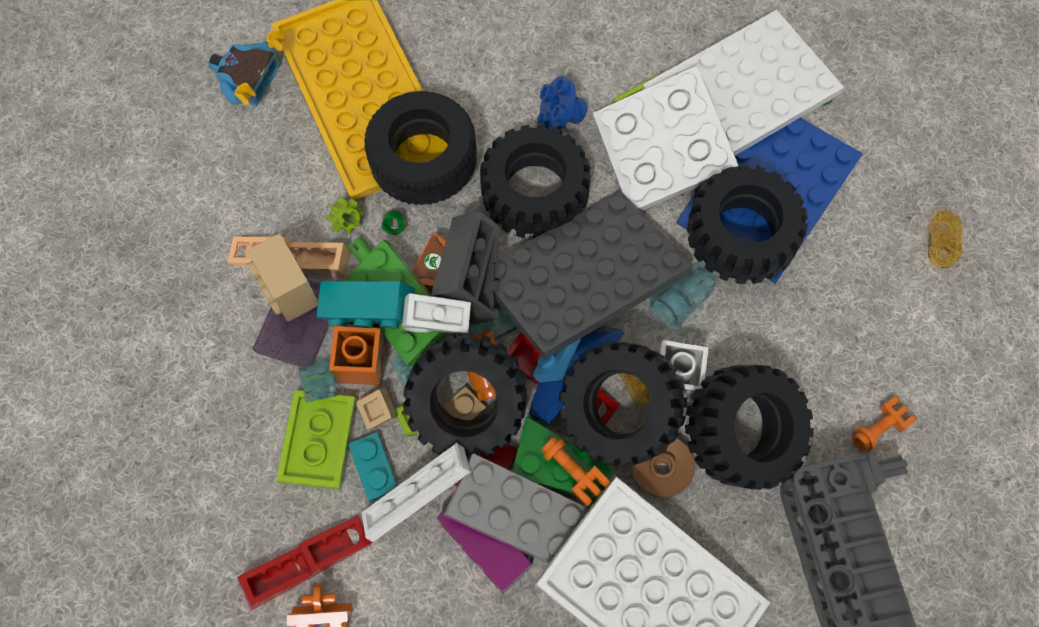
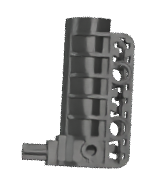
[780,454,917,627]

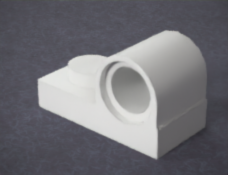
[402,293,471,335]

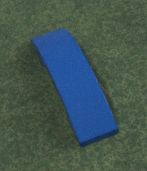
[529,326,625,424]

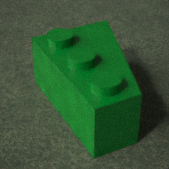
[512,416,613,504]

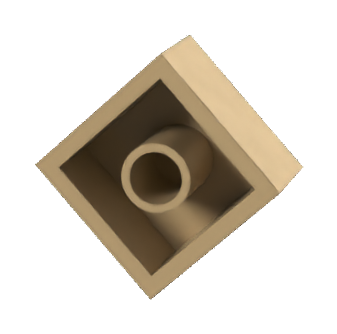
[246,233,318,322]

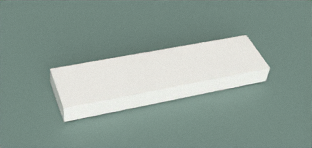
[362,443,470,542]

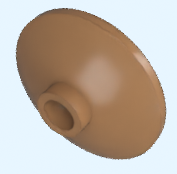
[631,439,695,498]

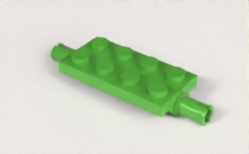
[344,237,452,375]

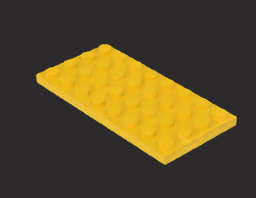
[271,0,448,201]

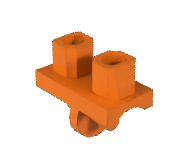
[287,584,352,627]

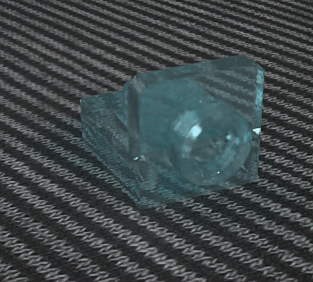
[298,362,336,402]

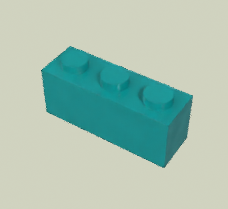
[317,281,415,329]

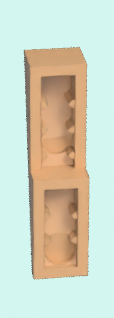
[227,236,351,278]

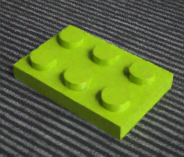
[276,390,357,490]

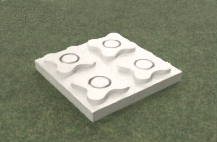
[593,65,739,211]

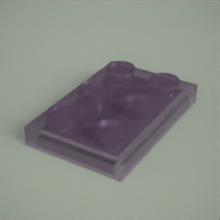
[252,275,329,370]

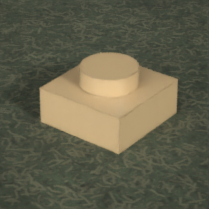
[443,386,486,420]
[356,388,398,430]

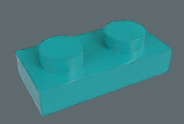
[348,432,397,503]

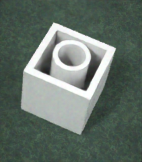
[658,340,709,403]

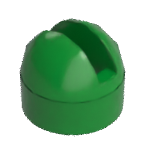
[381,210,406,235]

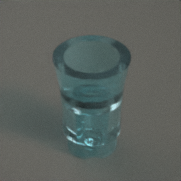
[649,267,716,330]

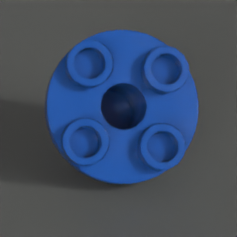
[537,76,587,130]

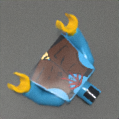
[209,29,287,107]

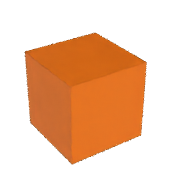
[329,326,386,385]

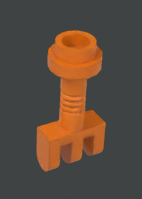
[852,395,917,452]
[541,436,610,506]

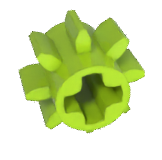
[325,196,364,234]

